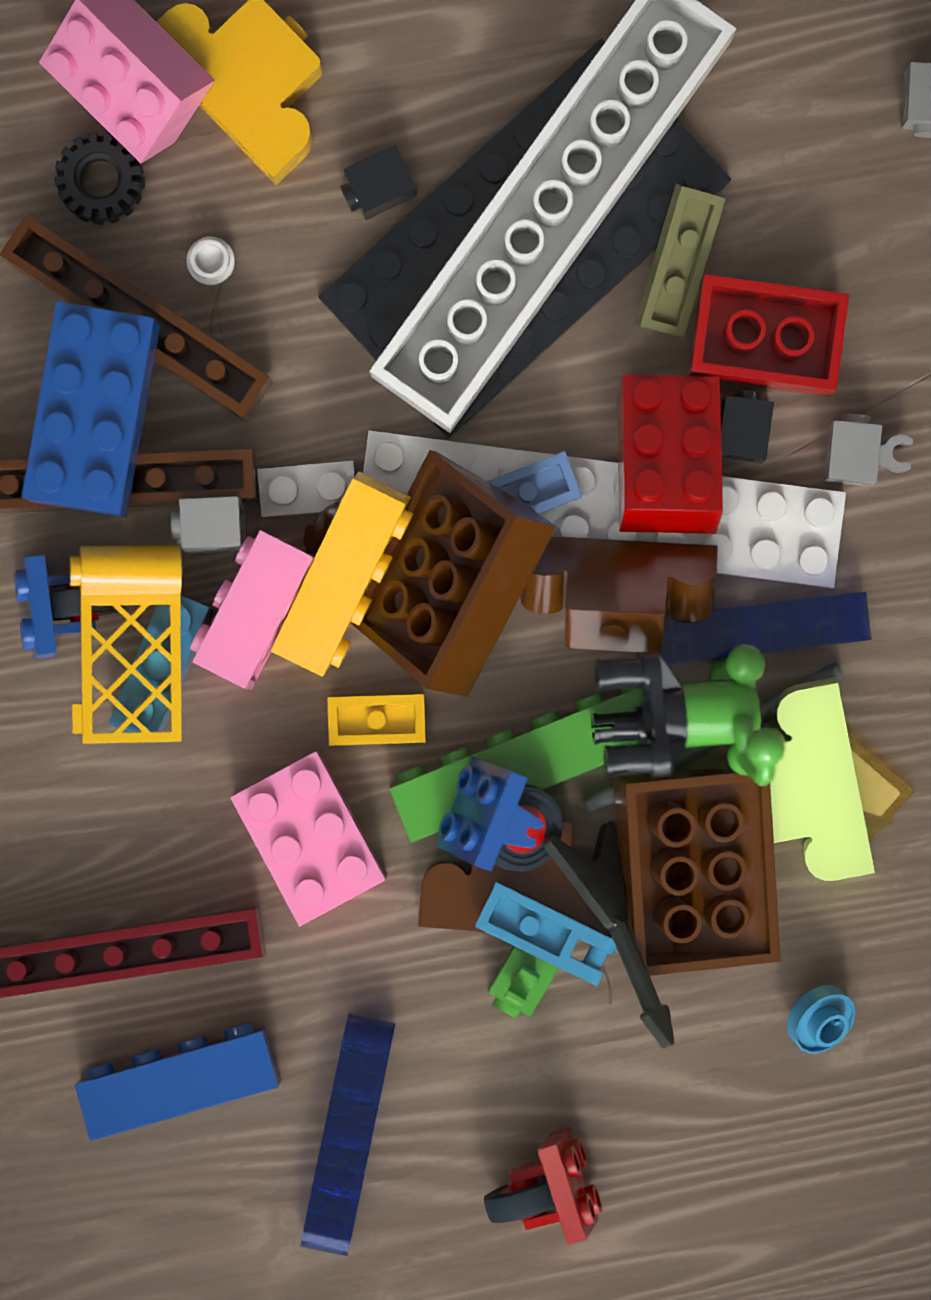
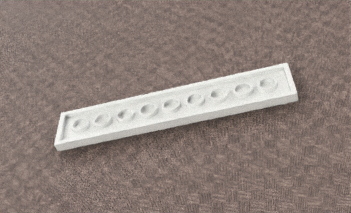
[363,431,846,589]

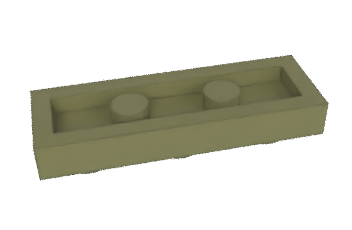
[634,184,726,338]

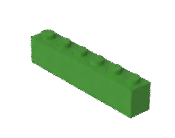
[389,687,643,843]

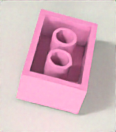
[39,0,215,163]
[190,530,314,690]
[230,751,387,927]

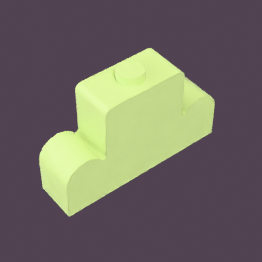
[770,677,875,881]

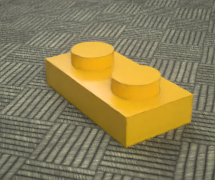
[327,694,426,746]

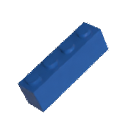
[74,1022,281,1141]

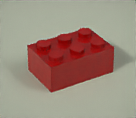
[687,274,850,397]
[617,374,723,534]

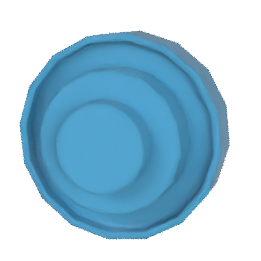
[786,985,856,1054]

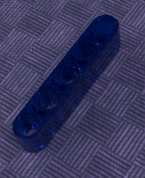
[636,592,872,664]
[300,1013,396,1257]

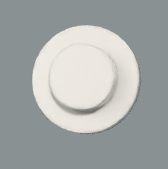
[186,237,235,285]

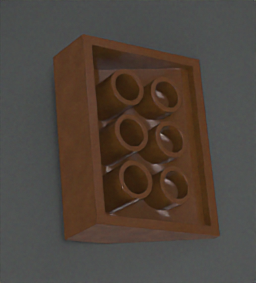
[351,450,556,697]
[613,769,781,976]

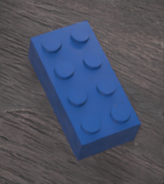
[22,301,160,518]

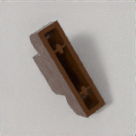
[520,536,718,653]
[418,819,612,940]

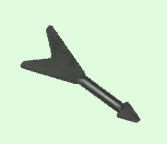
[542,821,675,1049]

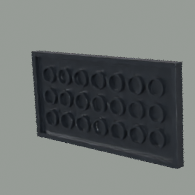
[318,38,731,440]

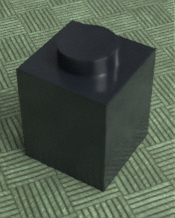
[339,144,417,221]
[721,389,774,464]

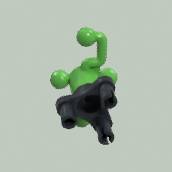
[591,644,785,786]

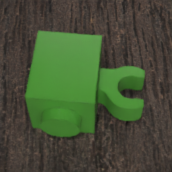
[488,946,559,1019]

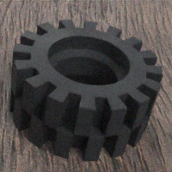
[54,132,145,225]

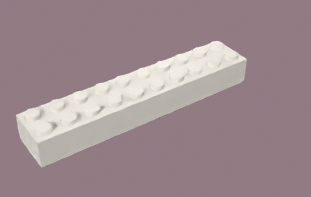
[370,0,736,433]

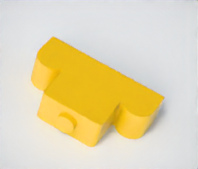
[156,0,323,185]

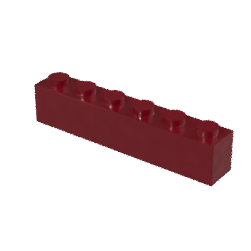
[0,906,266,998]

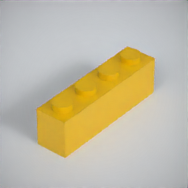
[271,472,413,677]

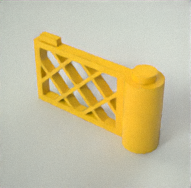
[70,545,182,744]

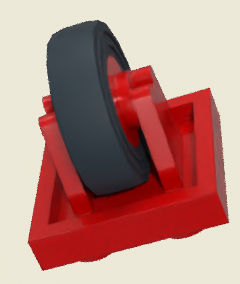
[484,1127,602,1245]

